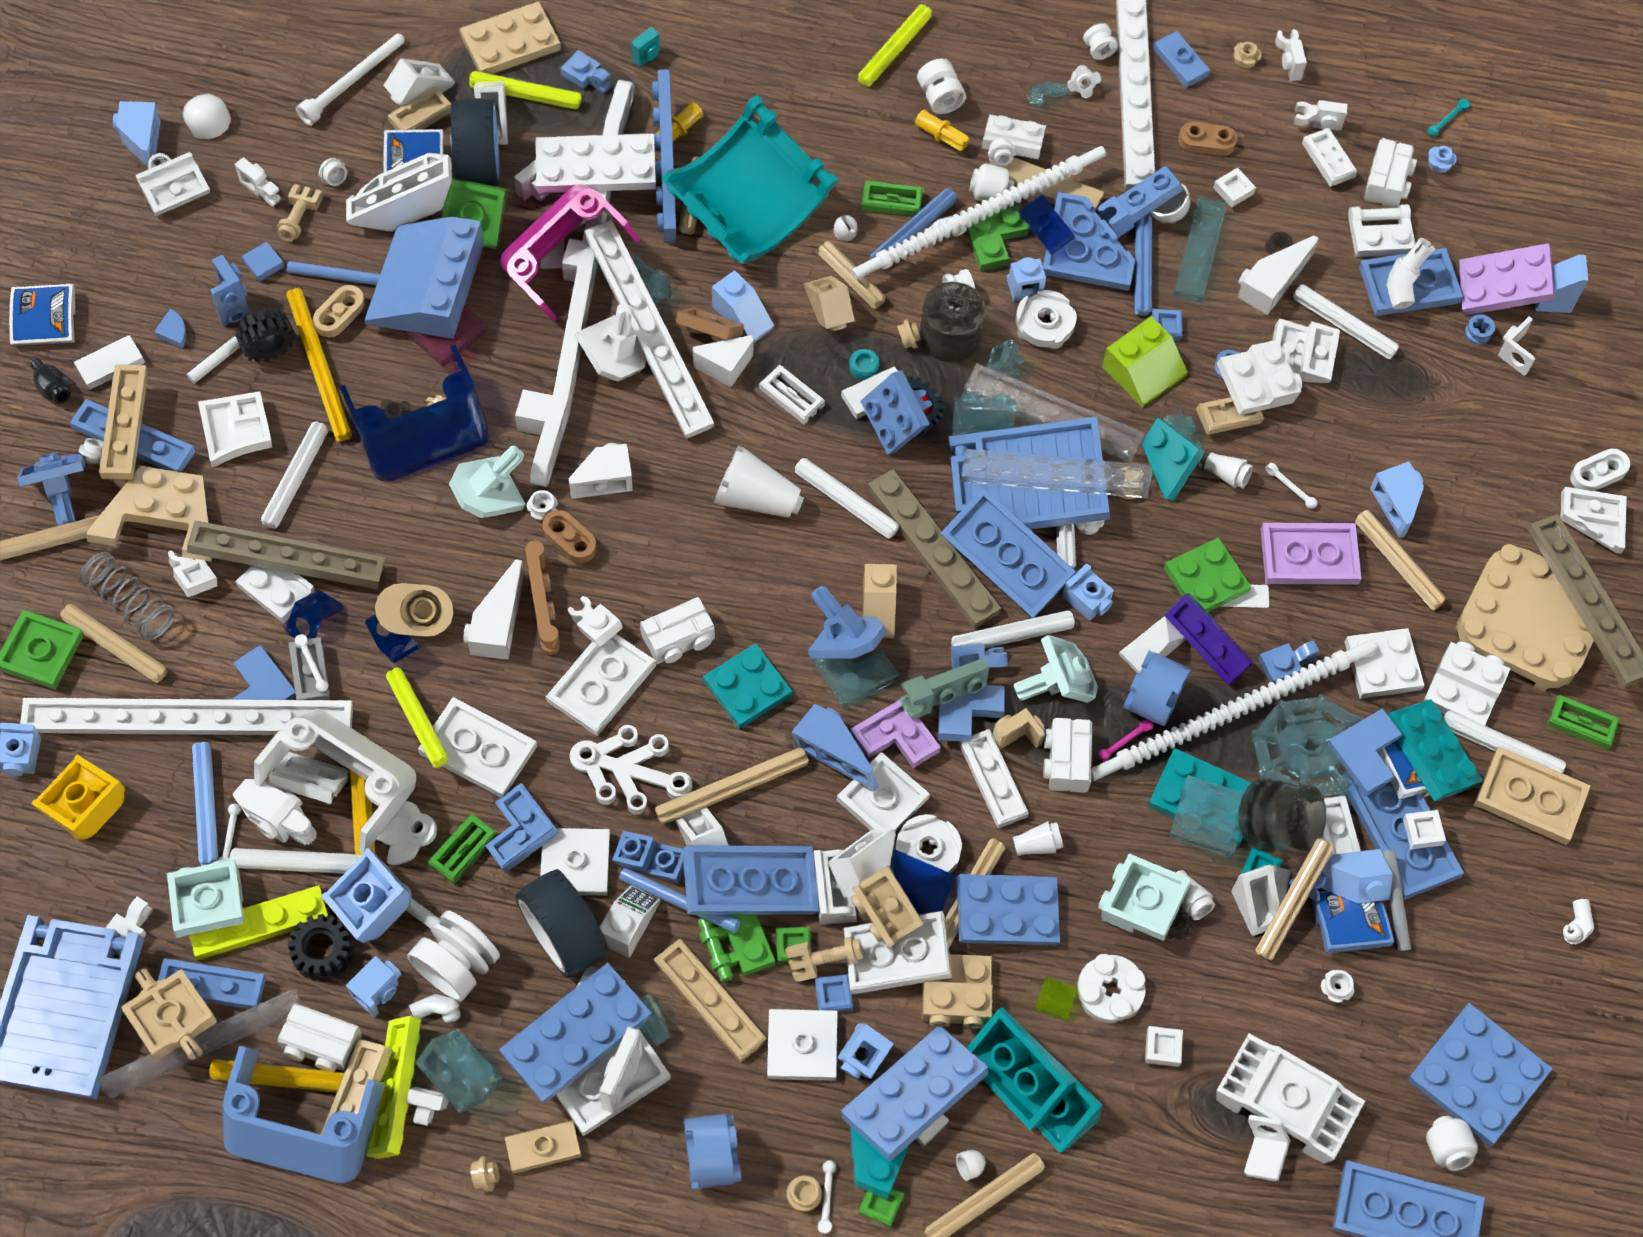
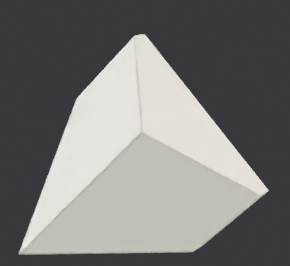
[1231,865,1291,936]

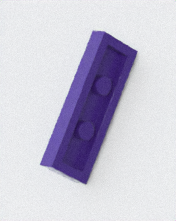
[1164,593,1254,685]

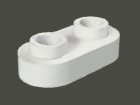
[1570,449,1630,491]

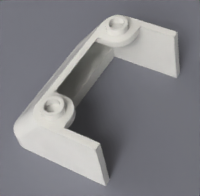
[254,710,416,854]

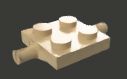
[121,969,217,1061]

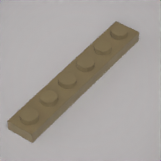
[867,469,1001,629]
[1527,514,1643,688]
[187,520,385,589]

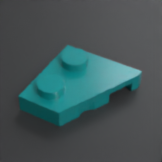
[1141,418,1205,501]

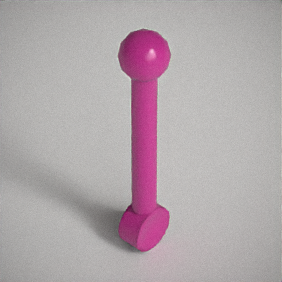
[1098,719,1154,762]

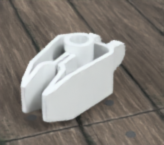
[232,779,317,845]

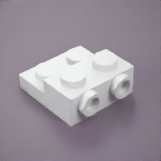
[1217,340,1302,416]
[1423,642,1511,725]

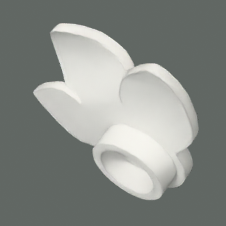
[377,801,437,865]

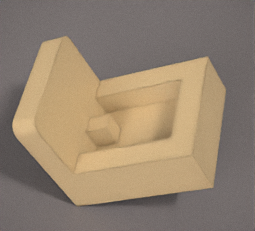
[993,708,1045,750]

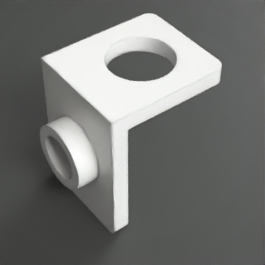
[1498,316,1535,375]
[1244,1115,1290,1181]

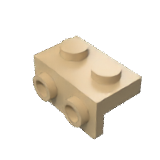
[851,865,924,947]

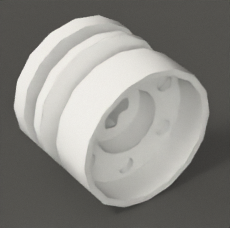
[407,911,500,1002]

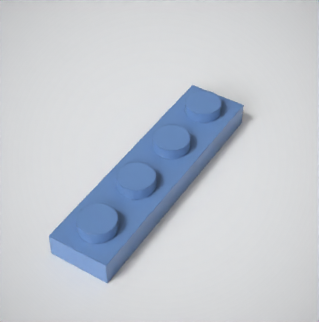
[70,399,195,472]

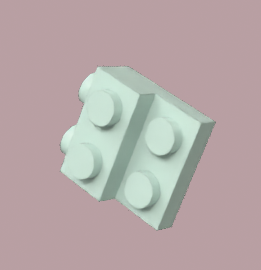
[1098,854,1191,941]
[167,859,245,938]

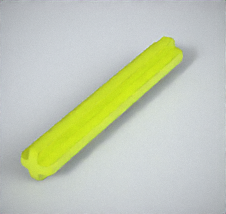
[858,4,932,87]
[469,71,582,110]
[386,667,449,768]

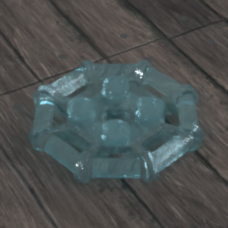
[1250,694,1363,802]

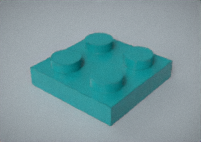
[703,643,792,730]

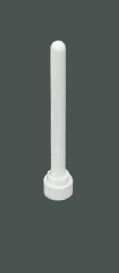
[296,34,405,126]

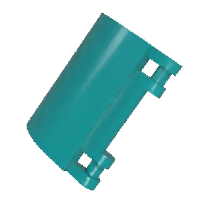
[661,95,839,264]

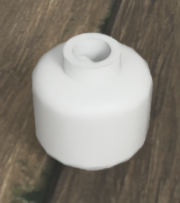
[969,163,1014,202]
[1426,1116,1478,1171]

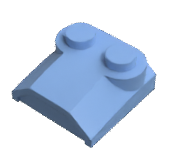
[321,848,412,943]

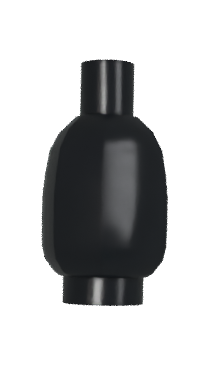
[30,359,71,404]

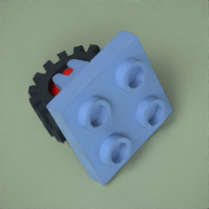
[860,370,944,454]

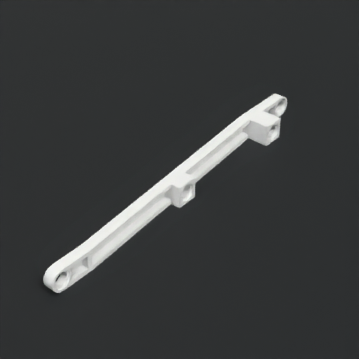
[515,80,634,487]

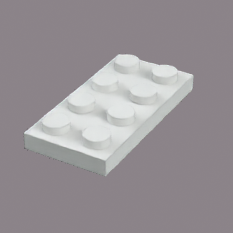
[536,134,656,193]

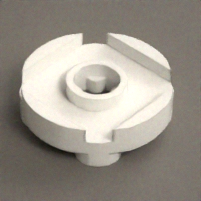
[1016,290,1077,349]
[895,815,962,882]
[1077,954,1146,1023]

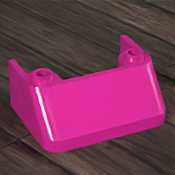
[500,184,641,322]

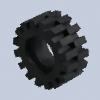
[235,308,296,362]
[288,914,353,981]

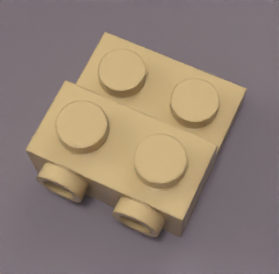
[922,954,992,1029]

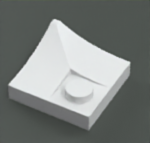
[198,391,272,467]

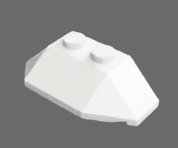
[346,153,452,232]

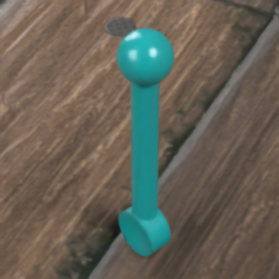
[1428,99,1470,137]

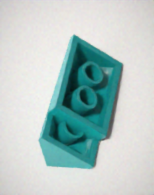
[967,1007,1103,1153]

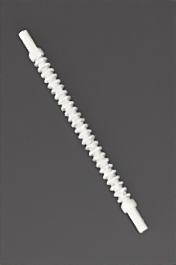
[851,146,1106,280]
[1091,640,1377,781]

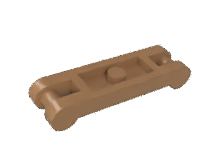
[525,540,560,656]

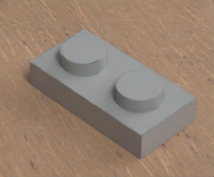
[288,637,331,700]

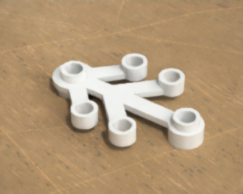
[570,725,692,814]

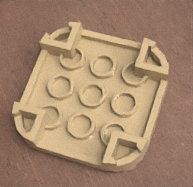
[1455,544,1607,691]

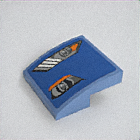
[1311,891,1394,953]

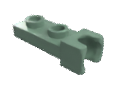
[899,658,989,719]

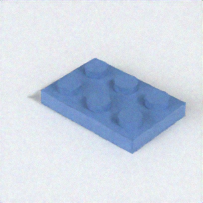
[1359,248,1463,316]
[957,874,1060,946]

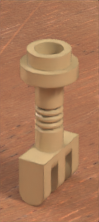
[277,184,324,242]
[785,936,864,982]

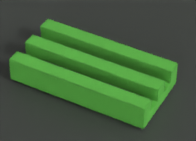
[861,180,923,217]
[1546,695,1620,750]
[428,813,498,885]

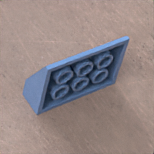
[364,217,484,339]

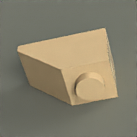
[804,276,855,331]
[863,564,897,638]

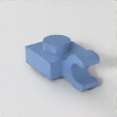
[560,50,612,93]
[1258,641,1320,684]
[951,643,1008,669]

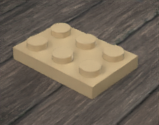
[459,1,561,74]
[1474,746,1590,845]

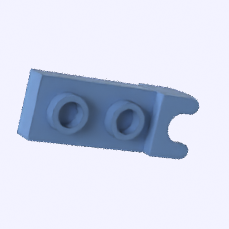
[1098,166,1183,237]

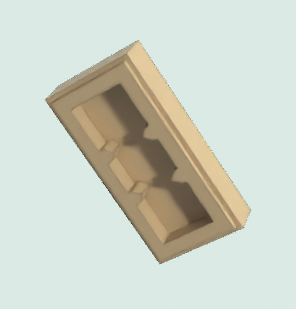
[388,86,451,130]
[1196,397,1264,435]
[505,1121,581,1174]

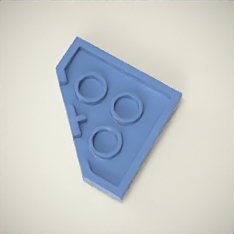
[1043,192,1135,291]

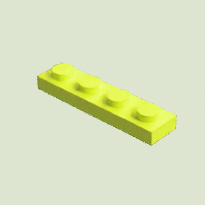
[190,885,329,961]
[367,1016,421,1159]

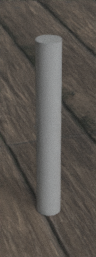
[1382,850,1411,951]

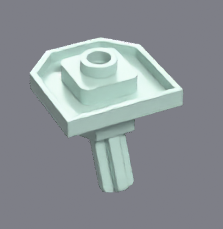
[449,446,526,518]
[1014,635,1098,703]

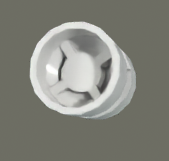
[917,58,966,114]

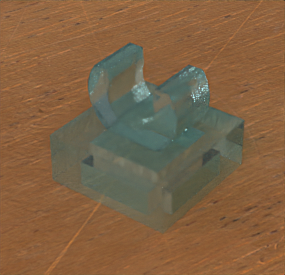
[985,339,1024,379]

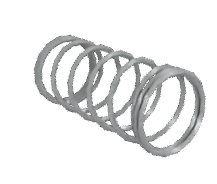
[79,552,175,640]

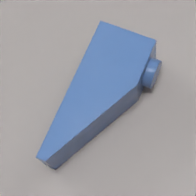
[792,704,879,791]

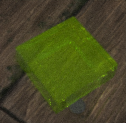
[1034,977,1078,1022]

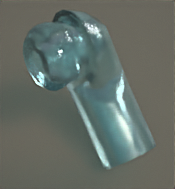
[1028,81,1067,105]

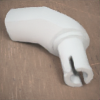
[1387,238,1435,309]

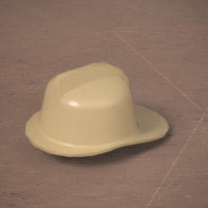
[375,583,454,637]

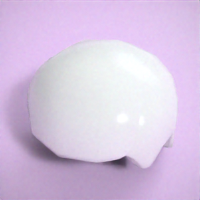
[183,93,231,139]
[1150,184,1191,223]

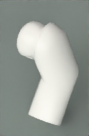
[1563,899,1594,944]

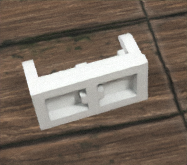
[813,850,857,925]

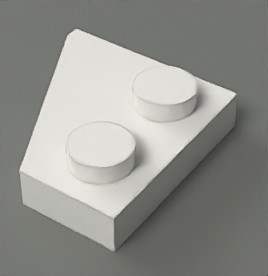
[1560,487,1627,554]

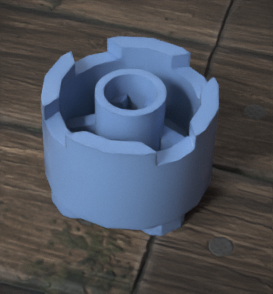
[1123,650,1191,726]
[684,1113,741,1190]

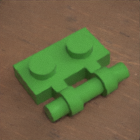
[698,915,775,983]

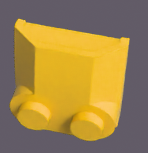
[31,755,125,840]

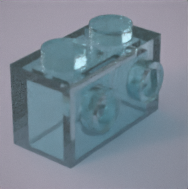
[415,1029,502,1113]

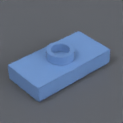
[1153,31,1210,88]

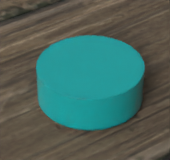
[849,349,880,380]

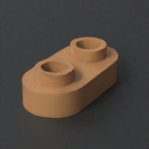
[1178,122,1237,156]
[542,510,597,563]

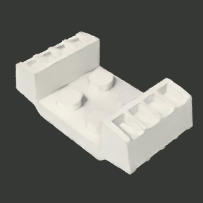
[1216,1034,1365,1163]

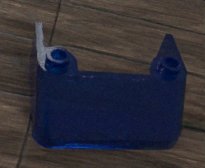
[339,344,489,482]

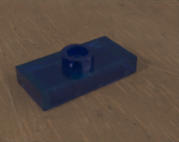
[1018,195,1075,255]

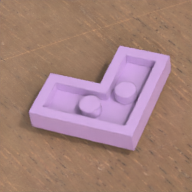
[850,700,941,768]

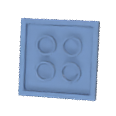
[1407,1003,1553,1147]

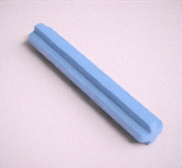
[192,742,218,866]

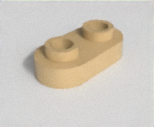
[313,285,365,337]

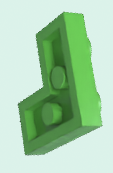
[966,205,1029,271]

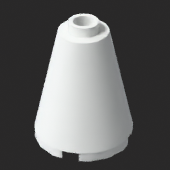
[714,445,804,518]

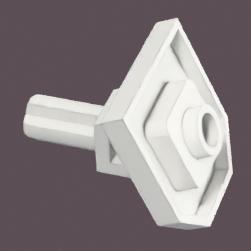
[575,304,646,382]

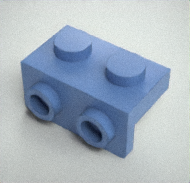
[210,254,250,326]

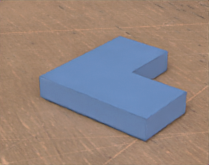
[231,645,296,700]
[938,685,1005,742]
[1327,708,1402,796]
[485,783,559,873]

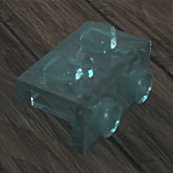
[952,392,1017,435]

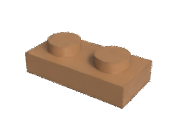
[676,307,744,342]

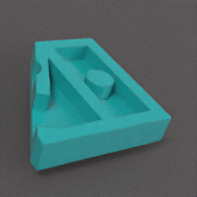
[848,1124,910,1199]

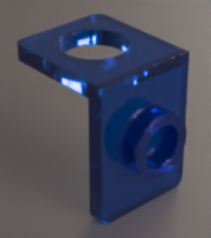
[285,590,344,639]
[365,614,420,663]

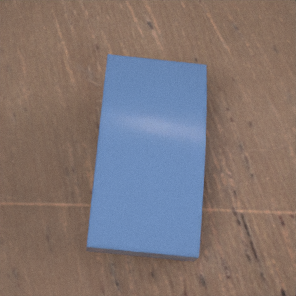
[612,831,684,885]

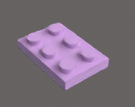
[1459,243,1555,316]
[1260,523,1362,585]

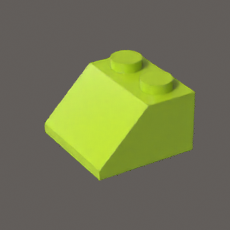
[1102,316,1188,408]

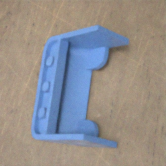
[223,1046,385,1183]

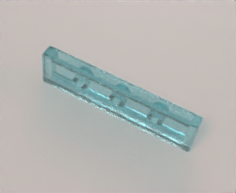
[1173,196,1227,303]

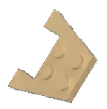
[86,466,212,562]

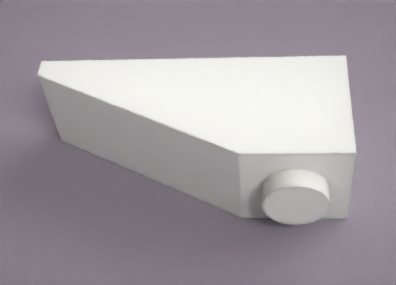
[1238,236,1319,315]
[463,560,524,659]

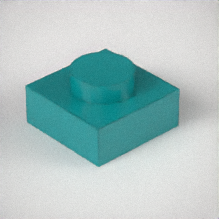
[631,27,660,67]

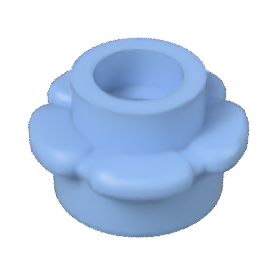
[1428,146,1457,173]

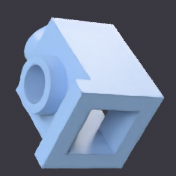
[1006,257,1046,303]
[1062,563,1114,621]
[0,723,41,776]
[346,956,402,1018]
[837,1023,893,1080]

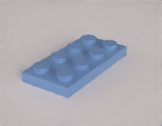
[940,487,1076,618]
[1343,778,1464,900]
[682,845,819,915]
[499,962,652,1105]
[841,1025,988,1161]
[1332,1160,1485,1237]

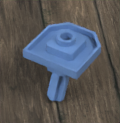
[17,452,86,526]
[808,585,886,659]

